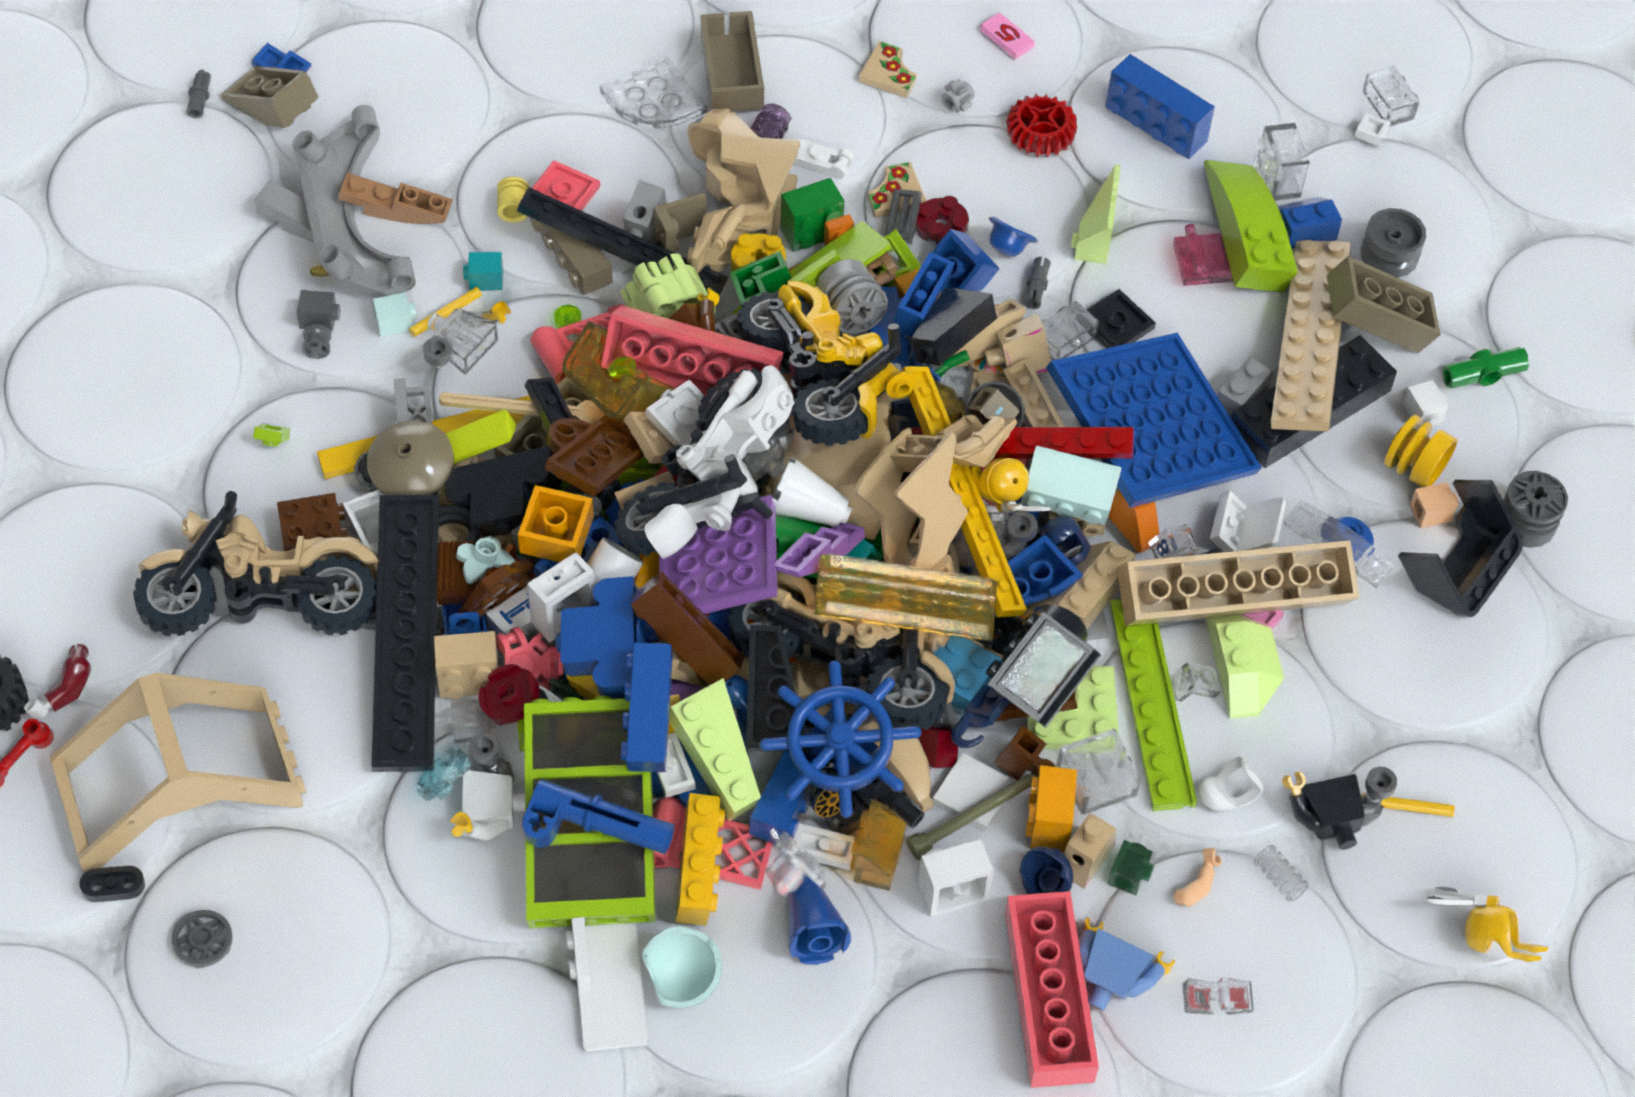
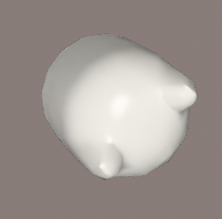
[587,538,644,585]

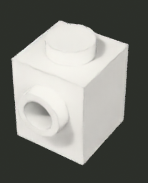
[1403,380,1448,427]

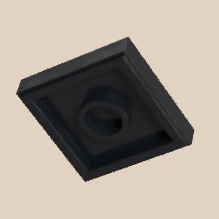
[1078,289,1156,348]

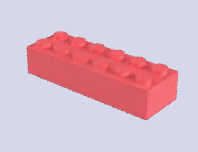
[601,305,784,396]
[1005,891,1099,1088]

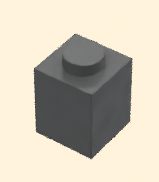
[296,290,341,331]

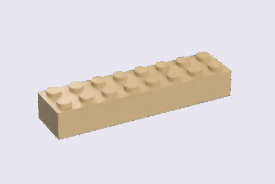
[1117,540,1360,626]

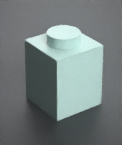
[373,292,417,337]

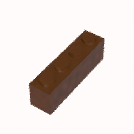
[631,571,745,686]

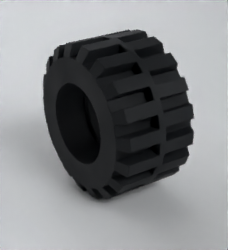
[0,655,29,731]

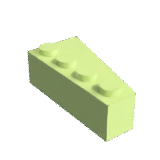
[669,679,761,821]

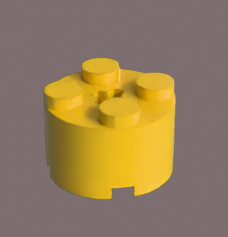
[731,233,786,282]

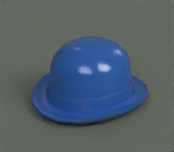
[988,216,1038,257]

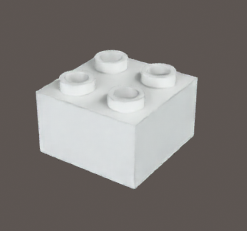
[918,839,994,917]

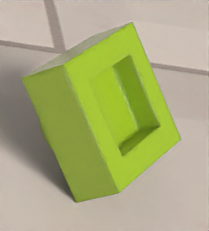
[253,423,291,446]

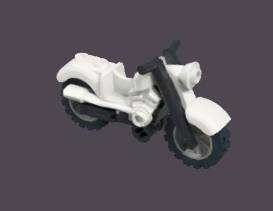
[614,365,795,559]

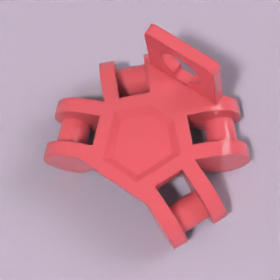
[495,627,563,699]

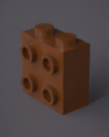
[277,493,349,551]

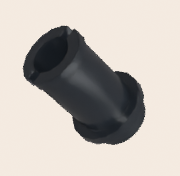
[885,791,925,828]

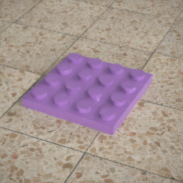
[659,495,777,614]

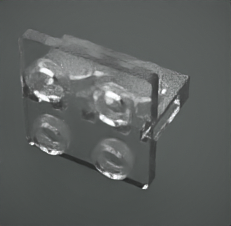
[765,828,827,897]

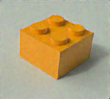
[518,485,594,562]
[1025,765,1077,853]

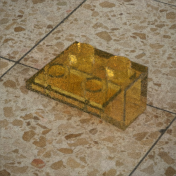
[850,800,907,891]

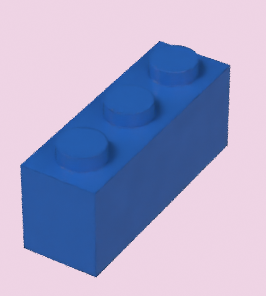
[893,252,955,337]

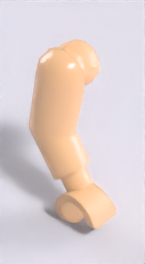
[1174,848,1222,907]

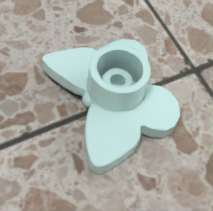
[456,536,516,584]

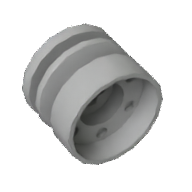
[816,259,888,334]

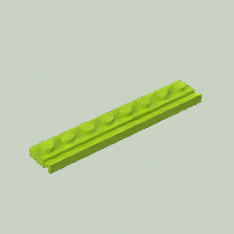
[1109,599,1197,812]

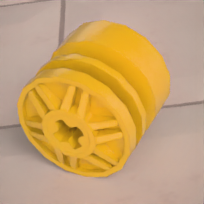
[1384,415,1458,488]

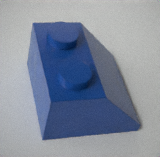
[1277,197,1342,250]
[921,229,1000,292]

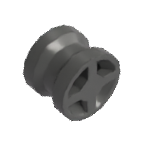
[302,324,332,359]

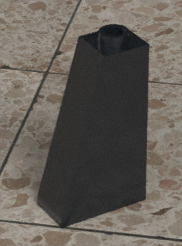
[912,287,997,366]

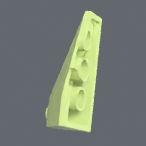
[1071,165,1121,264]

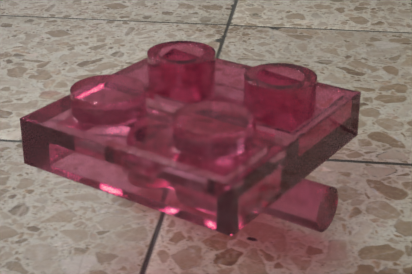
[1173,224,1234,286]

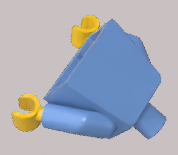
[1079,918,1175,1011]

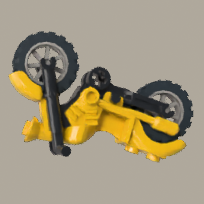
[738,280,916,446]

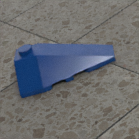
[953,535,1083,625]

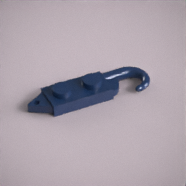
[950,667,1022,748]

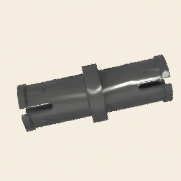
[1024,256,1051,309]

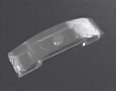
[1283,500,1394,588]

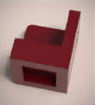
[918,727,958,768]

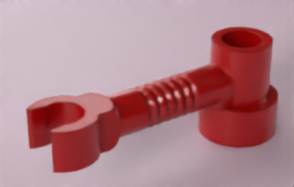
[0,718,54,787]

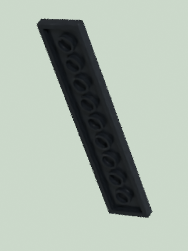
[371,495,439,772]

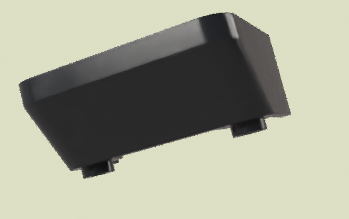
[1398,479,1523,617]

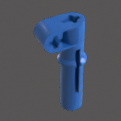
[522,779,675,855]

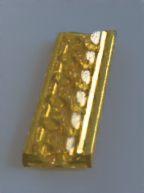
[814,554,997,641]

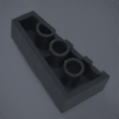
[746,625,810,752]

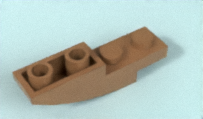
[338,173,453,224]

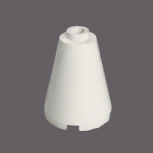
[772,457,852,527]

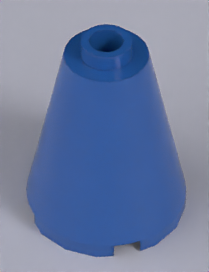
[788,876,851,965]

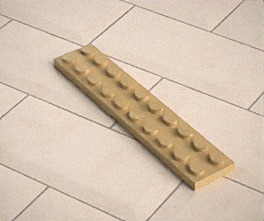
[1271,240,1351,431]

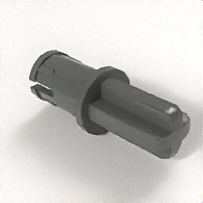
[186,69,211,118]

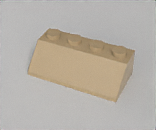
[1024,541,1137,630]

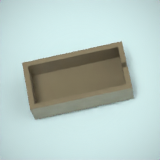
[701,11,764,112]

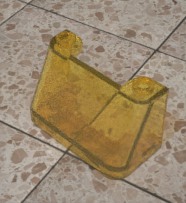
[562,321,676,422]

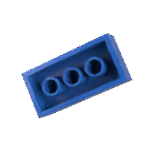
[1105,54,1215,159]

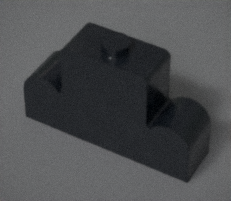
[445,446,563,537]

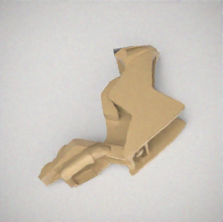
[687,108,800,273]
[854,415,1017,593]

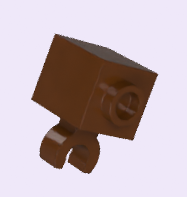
[994,725,1056,780]

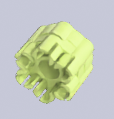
[620,254,716,318]

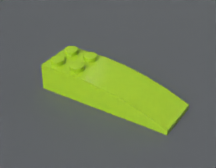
[1203,159,1298,293]

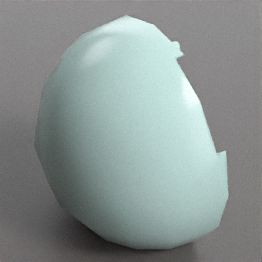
[642,926,723,1009]

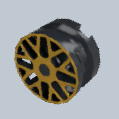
[802,768,840,818]

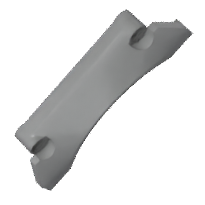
[293,105,416,296]

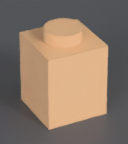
[1410,482,1459,528]

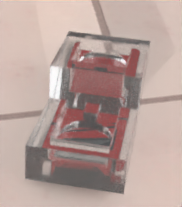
[1182,977,1254,1015]

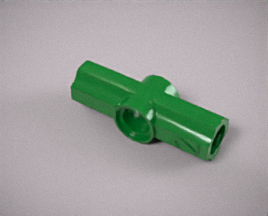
[1442,347,1529,389]

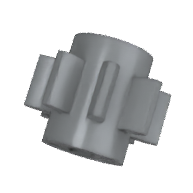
[942,79,975,113]

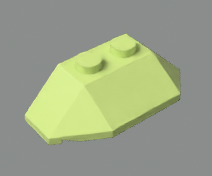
[1205,615,1284,718]

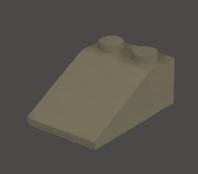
[220,66,319,128]

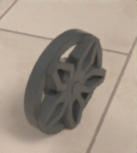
[172,910,233,968]

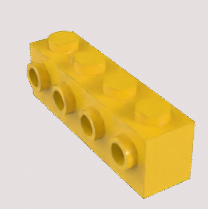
[675,793,725,926]

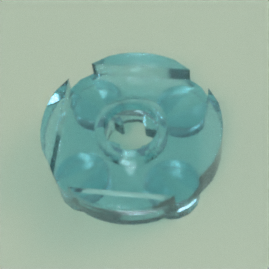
[415,746,472,801]

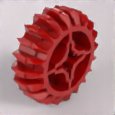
[1006,93,1078,157]

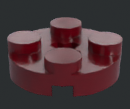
[915,195,969,245]
[478,664,539,725]

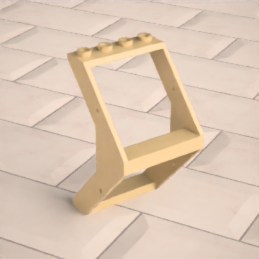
[50,673,306,873]

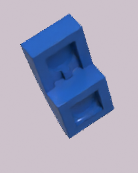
[252,43,312,72]

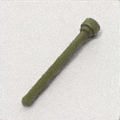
[906,773,1037,861]

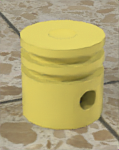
[497,177,529,222]

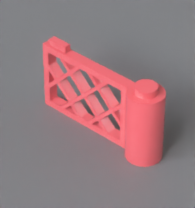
[530,303,624,385]
[640,797,773,890]

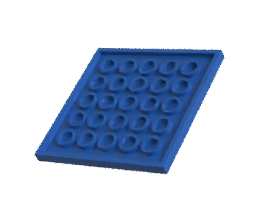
[1046,332,1262,508]

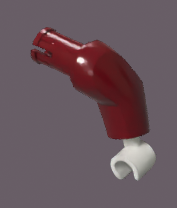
[24,644,91,720]

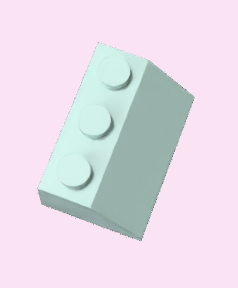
[1020,446,1122,525]

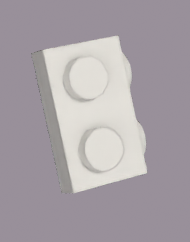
[1210,490,1286,552]

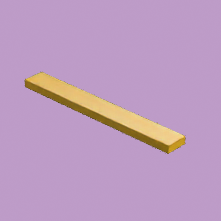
[317,395,532,479]

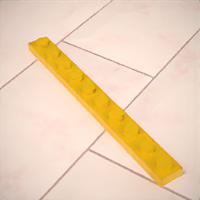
[901,366,1027,617]

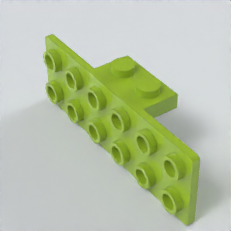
[732,221,892,315]

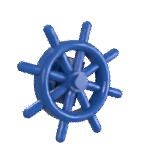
[759,661,921,818]

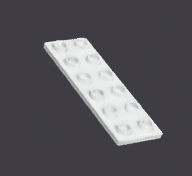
[566,870,648,1052]

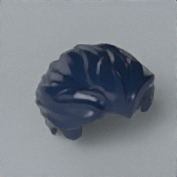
[1019,846,1073,894]

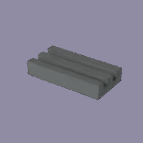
[885,189,922,244]

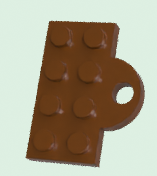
[544,414,644,497]

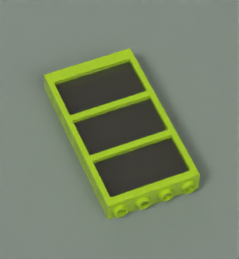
[524,696,656,929]

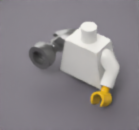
[450,732,525,841]

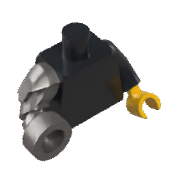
[1282,766,1397,850]

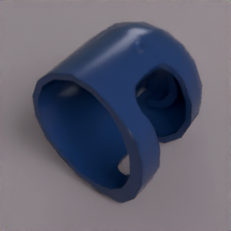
[1039,516,1091,566]

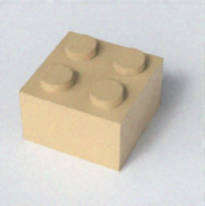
[434,631,499,699]

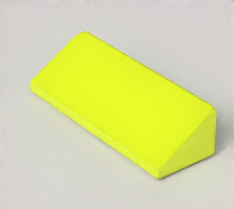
[445,410,516,464]

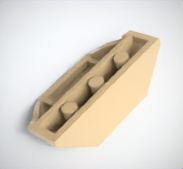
[954,298,1026,367]

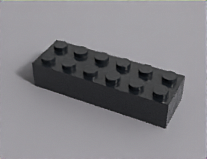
[1231,335,1397,468]

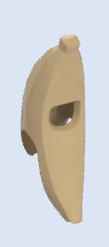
[799,695,934,812]

